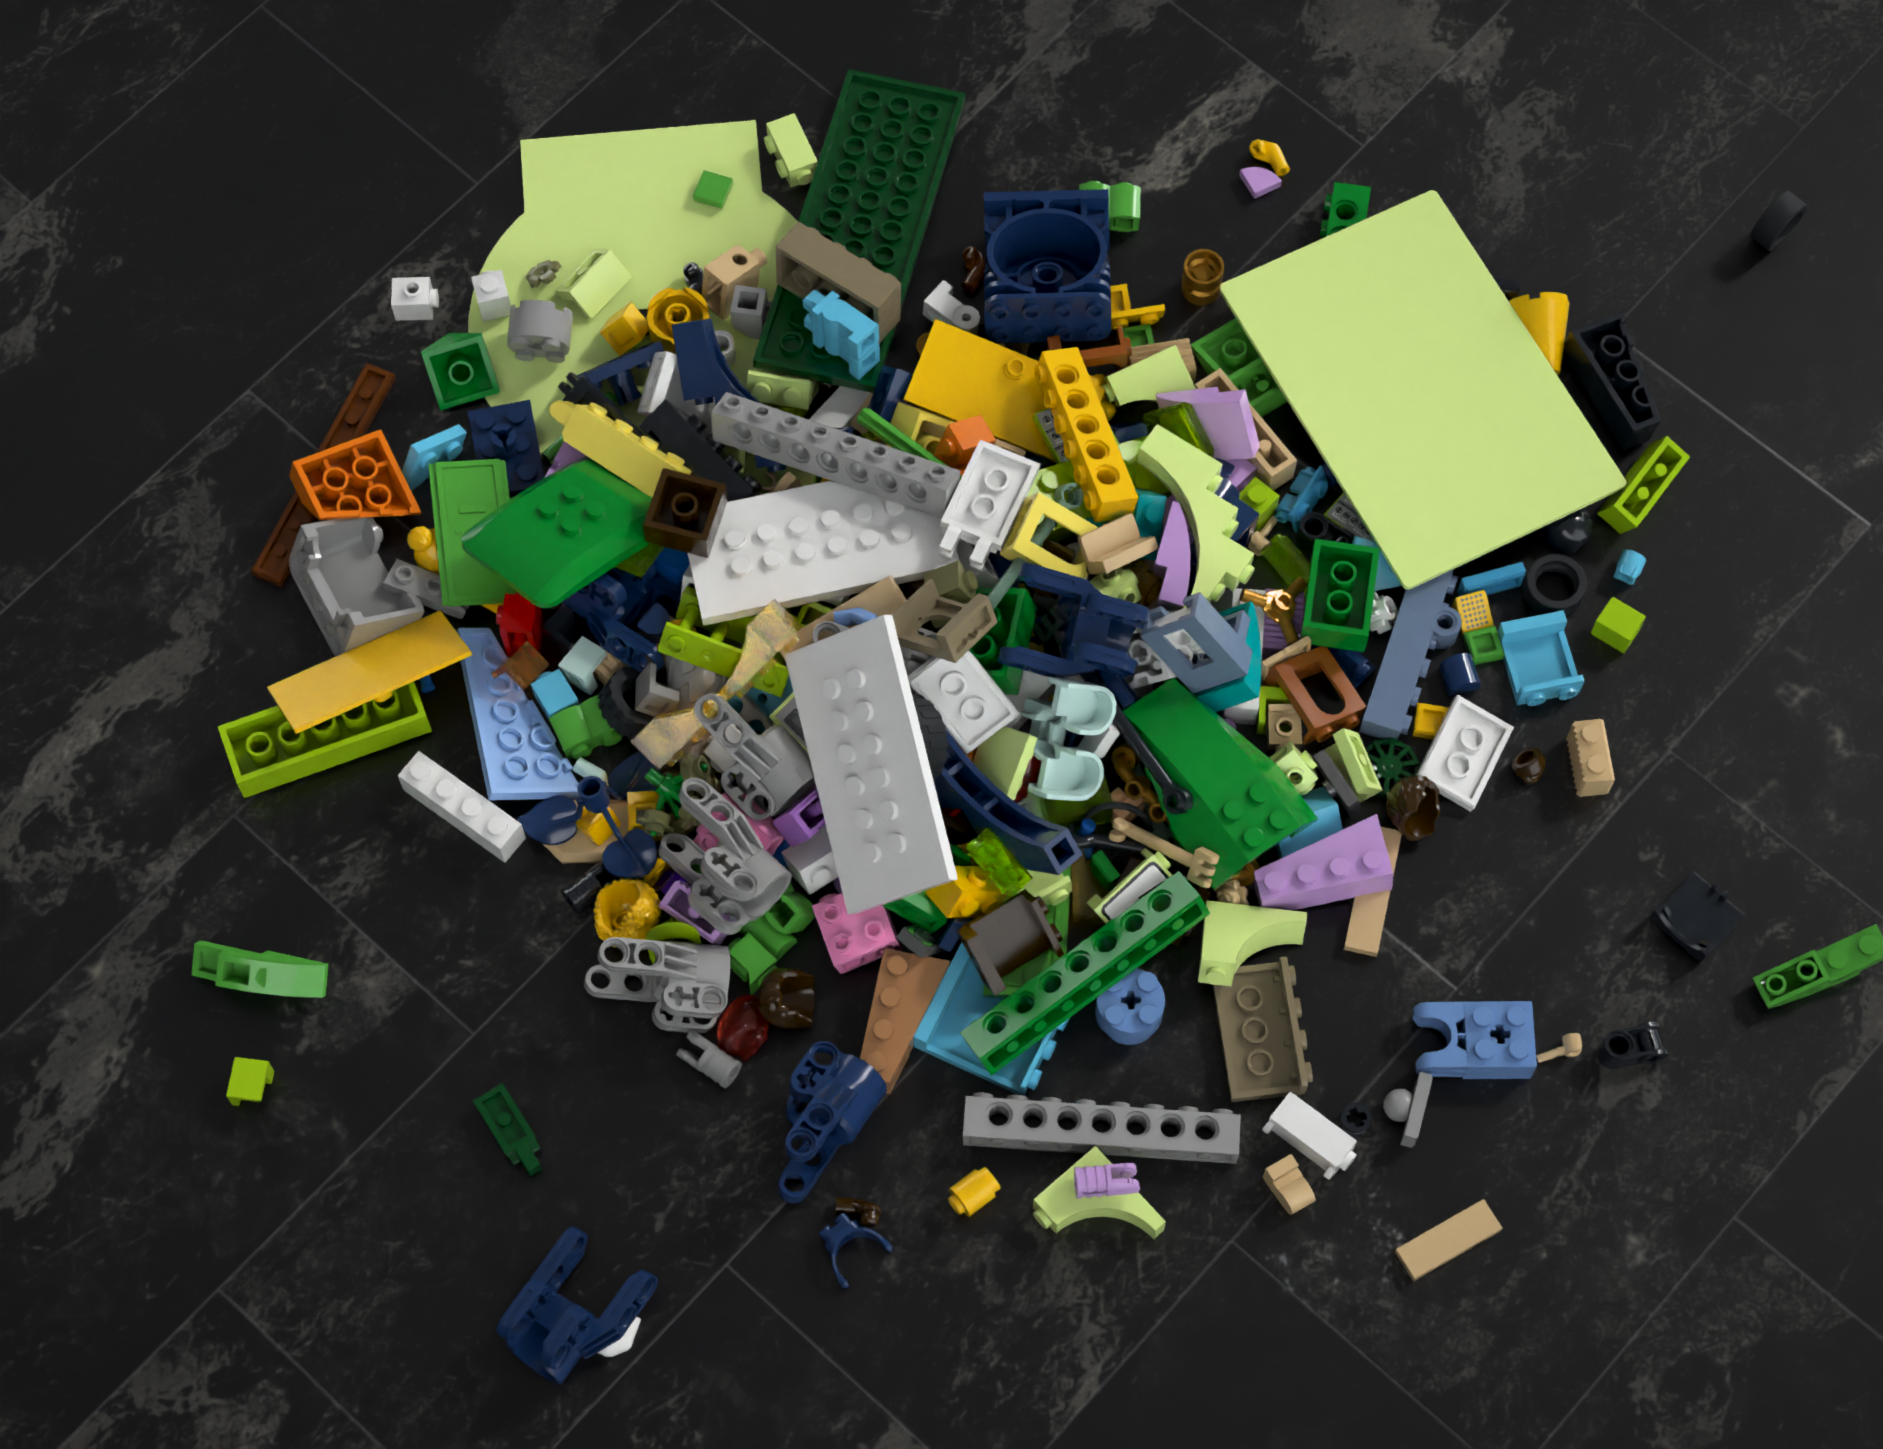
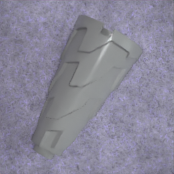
[665,654,728,767]

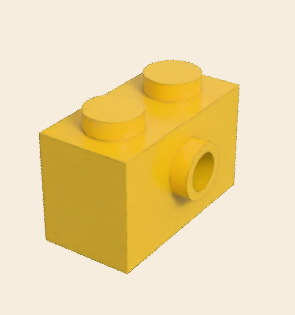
[925,866,1009,918]

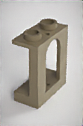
[892,579,997,663]

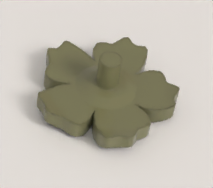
[525,260,562,288]

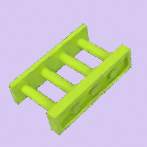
[657,586,798,698]

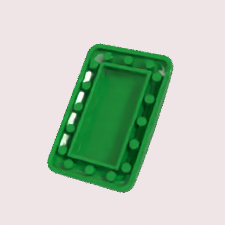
[461,456,652,608]

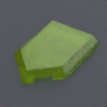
[1142,402,1214,458]

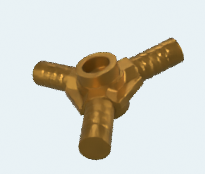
[1239,577,1307,646]

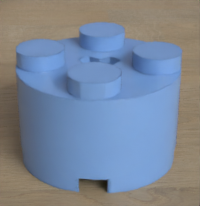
[1095,968,1165,1045]

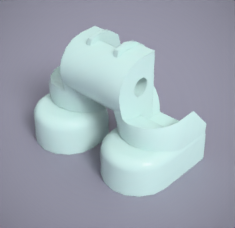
[1020,677,1116,801]

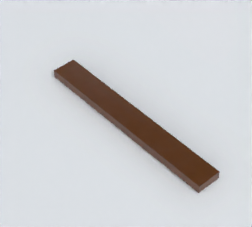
[251,363,396,587]

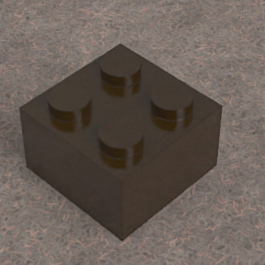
[643,468,727,558]

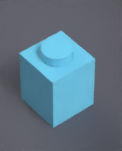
[531,669,579,724]

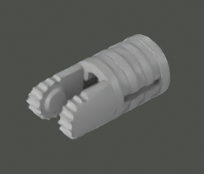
[676,1029,742,1088]

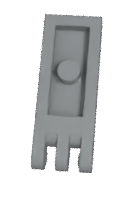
[383,559,470,619]

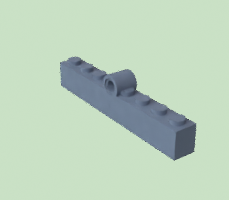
[1359,565,1462,740]

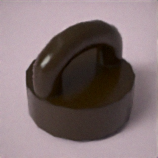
[1511,748,1546,785]

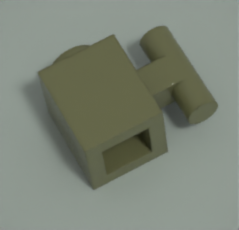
[924,560,978,628]

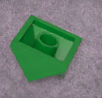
[421,333,500,411]

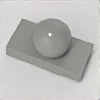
[1383,1072,1433,1148]

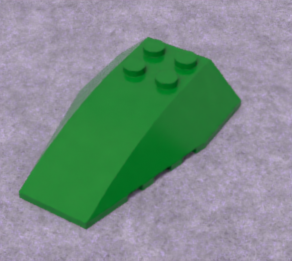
[1123,678,1318,891]

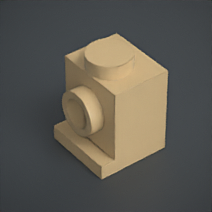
[1266,704,1302,753]

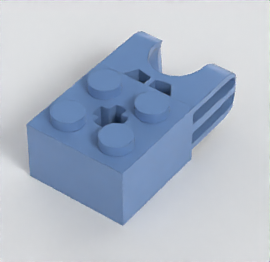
[1412,1001,1537,1079]

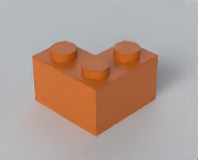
[933,415,996,476]

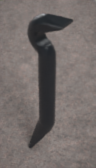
[1067,821,1190,870]

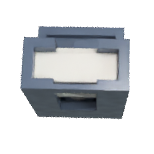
[1140,592,1253,693]

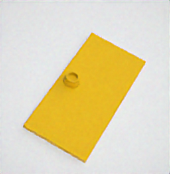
[903,319,1105,462]
[267,610,472,734]

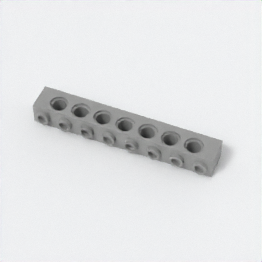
[711,392,960,518]
[963,1092,1241,1164]

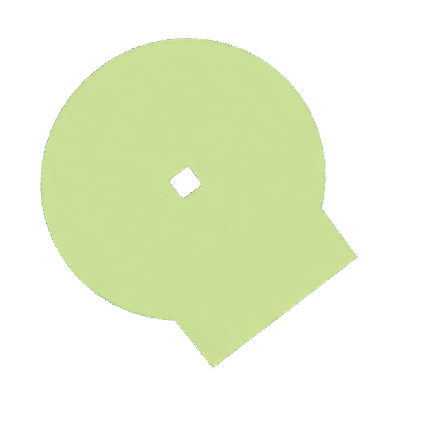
[468,120,820,464]

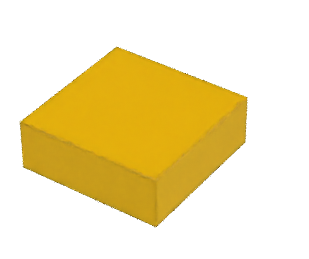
[1413,703,1449,740]

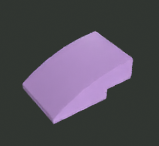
[1156,387,1260,460]
[1153,501,1190,611]

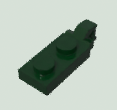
[473,1083,543,1176]

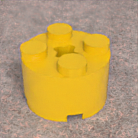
[647,287,710,354]

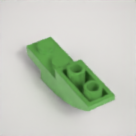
[1752,924,1883,1009]
[192,940,329,998]

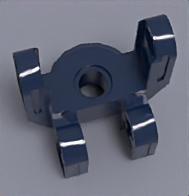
[563,551,704,673]
[997,563,1149,678]
[778,1041,887,1203]
[497,1226,658,1385]

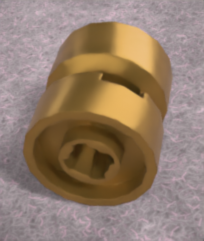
[1181,249,1224,306]

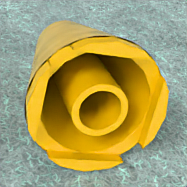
[1509,292,1570,375]

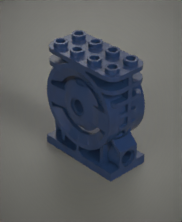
[984,189,1111,343]

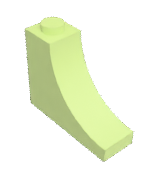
[1102,345,1196,407]
[1198,900,1307,987]
[1033,1146,1166,1239]

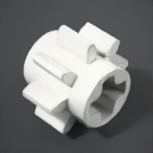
[1370,592,1398,635]

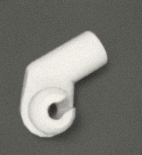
[598,1317,641,1357]

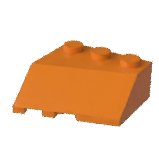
[289,429,422,520]

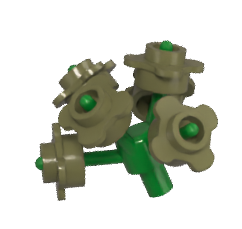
[636,752,722,837]

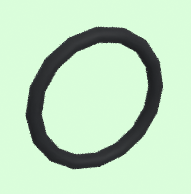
[1083,802,1151,840]

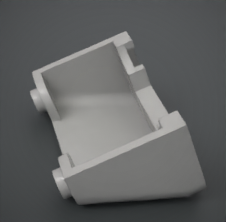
[289,517,424,656]

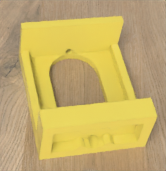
[1000,492,1098,579]

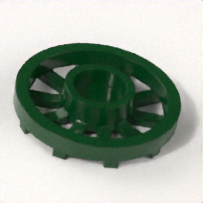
[1365,738,1420,798]

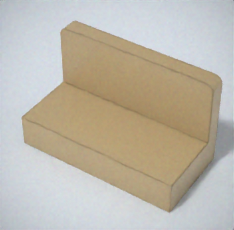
[1078,514,1159,574]

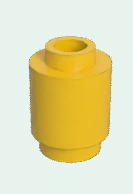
[947,1167,1001,1217]

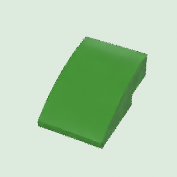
[1191,318,1288,417]

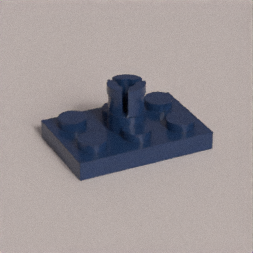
[566,341,664,406]
[468,400,545,497]

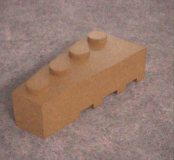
[860,948,951,1094]

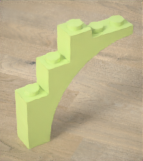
[1137,424,1255,609]

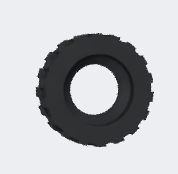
[598,666,671,741]

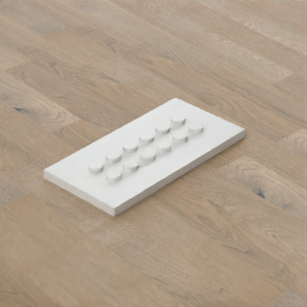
[688,480,960,626]
[785,615,958,915]

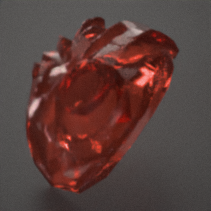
[717,995,770,1062]

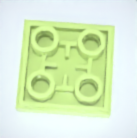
[973,726,1037,800]

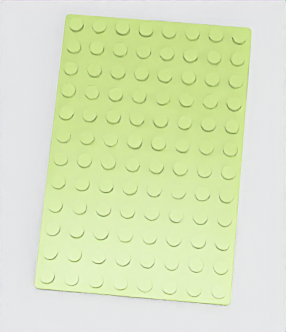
[1220,190,1626,590]

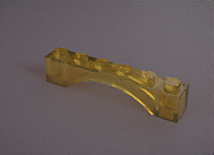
[631,599,802,770]

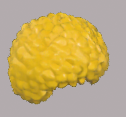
[593,878,662,948]

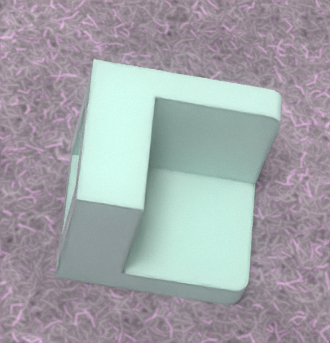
[558,636,607,696]

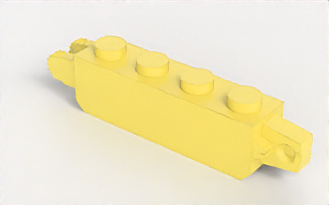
[549,400,692,498]

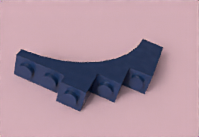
[671,318,853,472]
[934,731,1083,875]

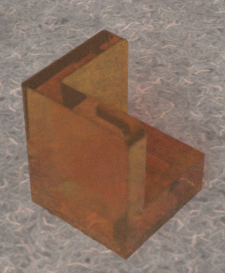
[491,641,549,689]

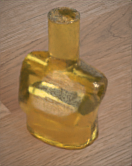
[1121,559,1164,607]

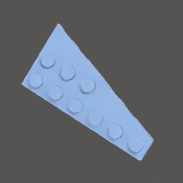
[457,628,580,800]

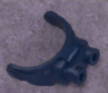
[819,1213,893,1289]

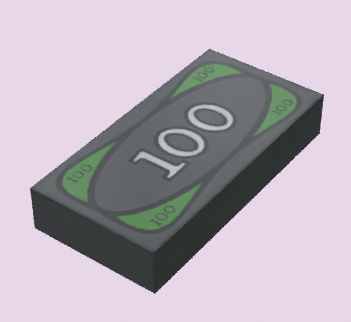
[897,925,947,958]

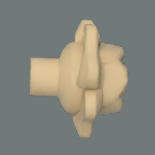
[1215,879,1249,905]

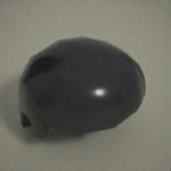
[1542,508,1593,554]

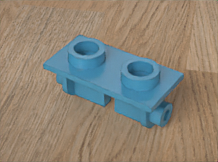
[1275,466,1328,533]

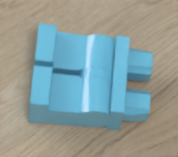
[803,289,880,380]

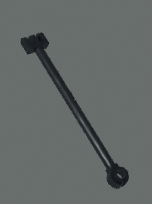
[1033,604,1194,815]

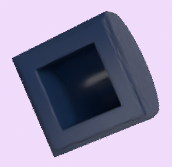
[635,602,670,644]
[1439,653,1481,696]

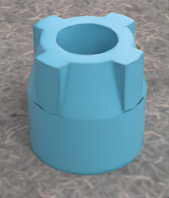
[1613,549,1646,585]

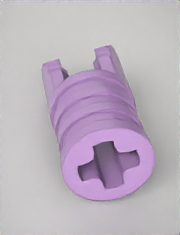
[1074,1163,1140,1199]

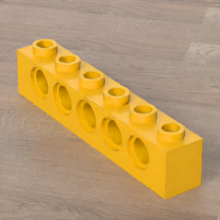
[1034,347,1139,523]

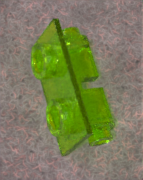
[1261,533,1310,597]
[966,827,1033,898]

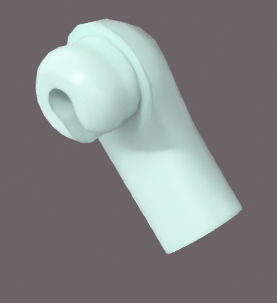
[573,757,609,787]

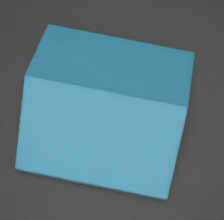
[1275,787,1343,859]

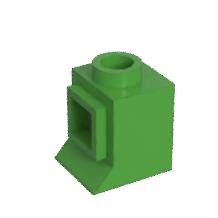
[728,933,777,996]

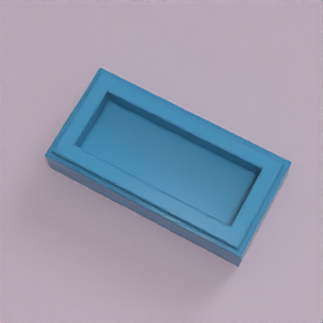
[1457,562,1526,596]

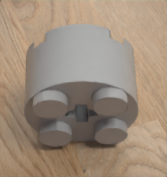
[507,300,573,363]

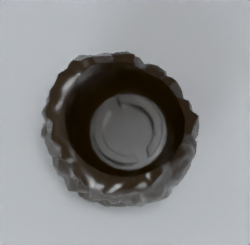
[1386,775,1440,841]
[758,968,815,1029]

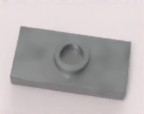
[1313,750,1362,818]

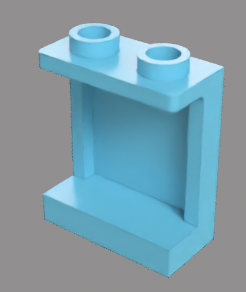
[1498,610,1585,706]

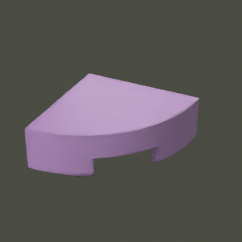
[1239,167,1282,199]

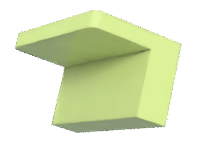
[556,249,631,318]
[1324,728,1383,803]

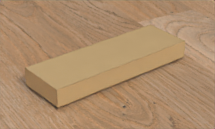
[1395,1199,1503,1281]

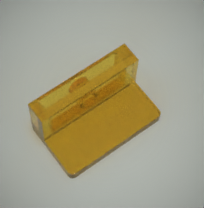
[1071,852,1109,926]

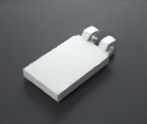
[939,440,1040,573]

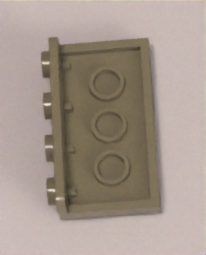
[1212,957,1313,1103]

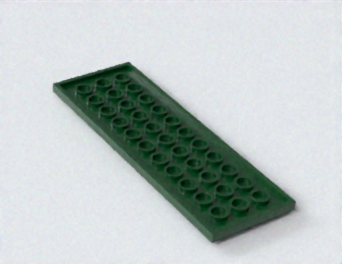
[753,69,966,393]

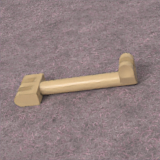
[1109,817,1219,888]

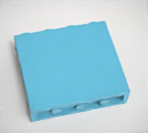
[914,942,1069,1096]

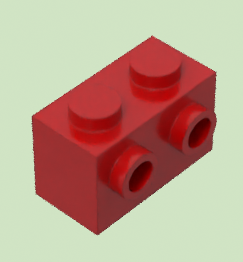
[496,592,545,658]

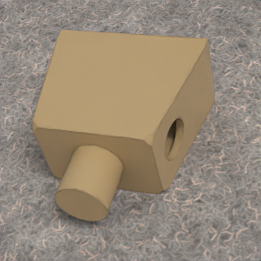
[702,245,767,321]

